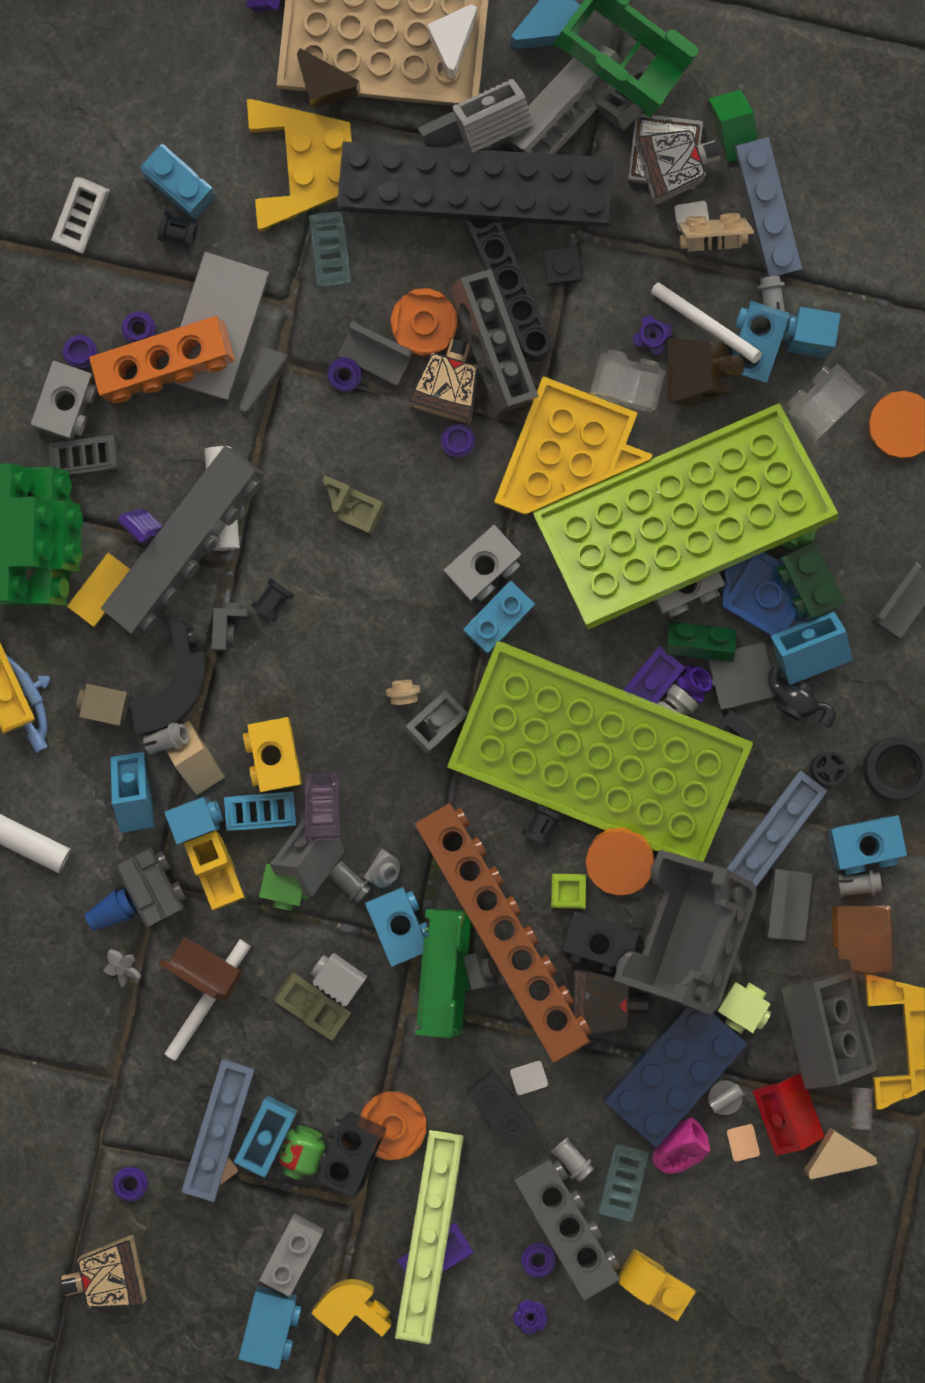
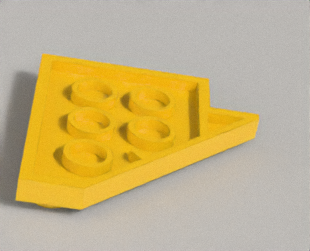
[494,376,653,516]

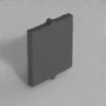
[707,642,776,710]

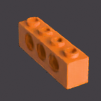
[89,316,235,404]

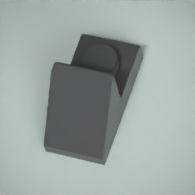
[403,690,468,754]

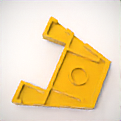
[247,99,352,232]
[864,974,925,1109]

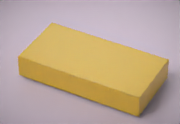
[67,553,130,628]

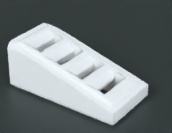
[51,177,110,254]

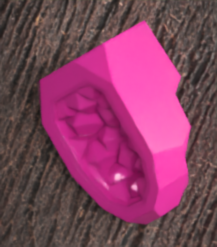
[652,1117,711,1174]

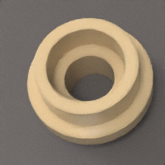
[386,680,420,705]

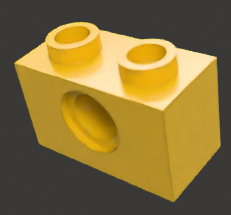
[243,717,302,793]

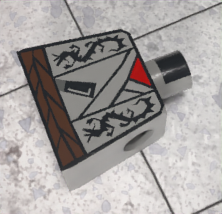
[635,130,720,206]

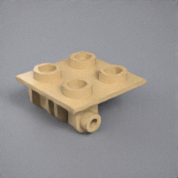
[678,213,754,252]

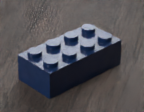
[602,1006,747,1148]

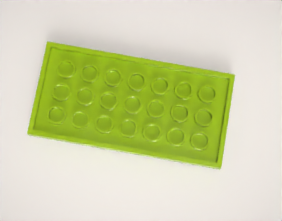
[532,403,838,630]
[447,640,753,862]

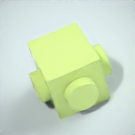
[716,980,771,1034]

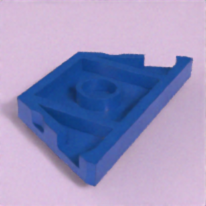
[721,552,821,637]

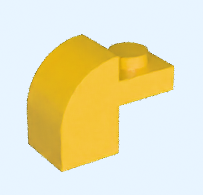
[184,830,245,911]
[618,1249,696,1321]
[311,1279,392,1336]

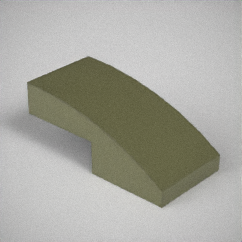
[273,971,351,1041]

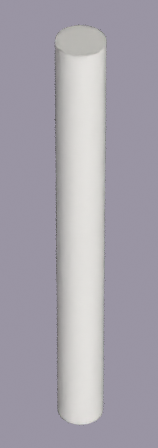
[651,283,762,363]
[164,939,251,1061]

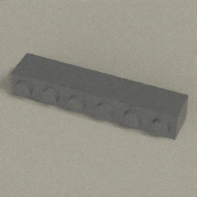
[101,446,265,635]

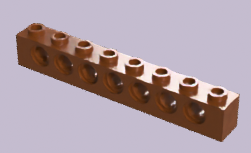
[415,803,592,1064]

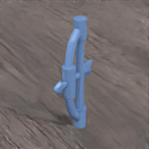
[6,655,50,753]

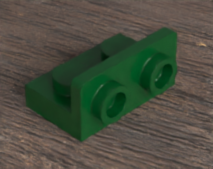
[776,542,846,621]

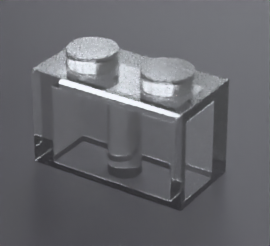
[786,363,866,444]

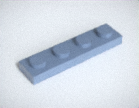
[734,137,802,277]
[725,770,827,887]
[181,1059,255,1202]

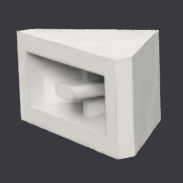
[427,5,477,79]

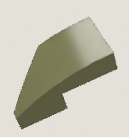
[323,475,386,535]

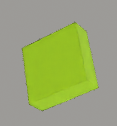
[551,874,586,909]

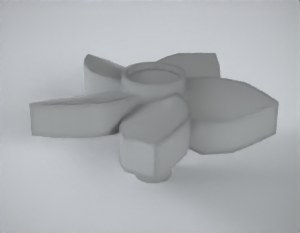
[103,949,142,987]

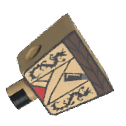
[408,339,478,425]
[61,1235,147,1308]

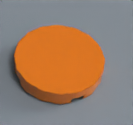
[391,288,458,357]
[868,391,925,459]
[586,827,655,895]
[360,1091,426,1160]

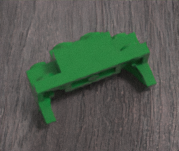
[0,463,83,607]

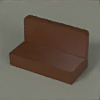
[159,937,244,1001]

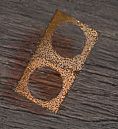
[832,906,893,974]

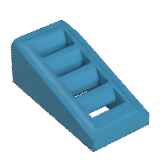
[224,792,296,831]

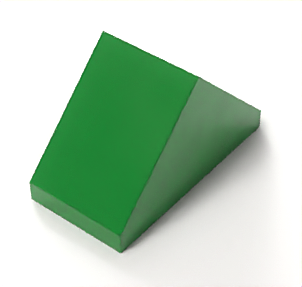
[708,89,758,164]

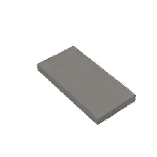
[170,252,270,401]

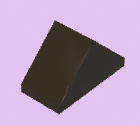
[297,48,361,108]

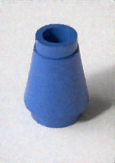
[85,888,138,931]

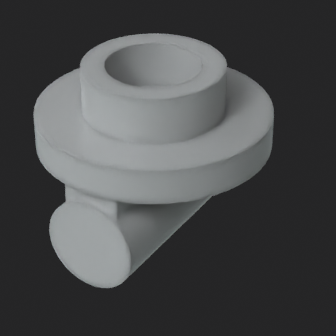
[364,849,400,888]
[708,1080,745,1115]

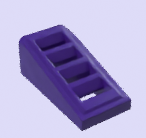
[118,509,163,548]

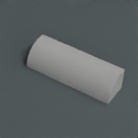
[503,38,630,154]

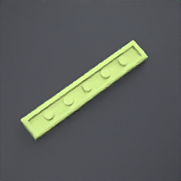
[395,1130,464,1344]

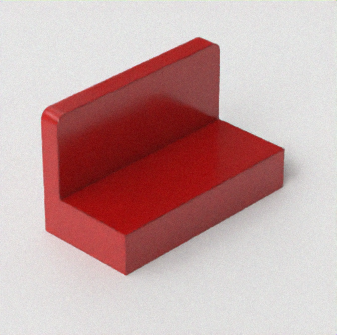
[752,1073,824,1156]

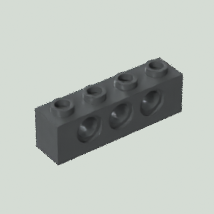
[449,269,538,415]
[513,1155,621,1301]

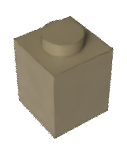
[76,684,131,727]

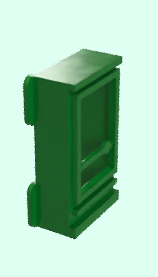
[553,0,698,119]
[415,908,472,1039]

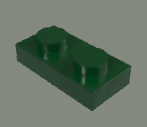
[666,621,736,662]

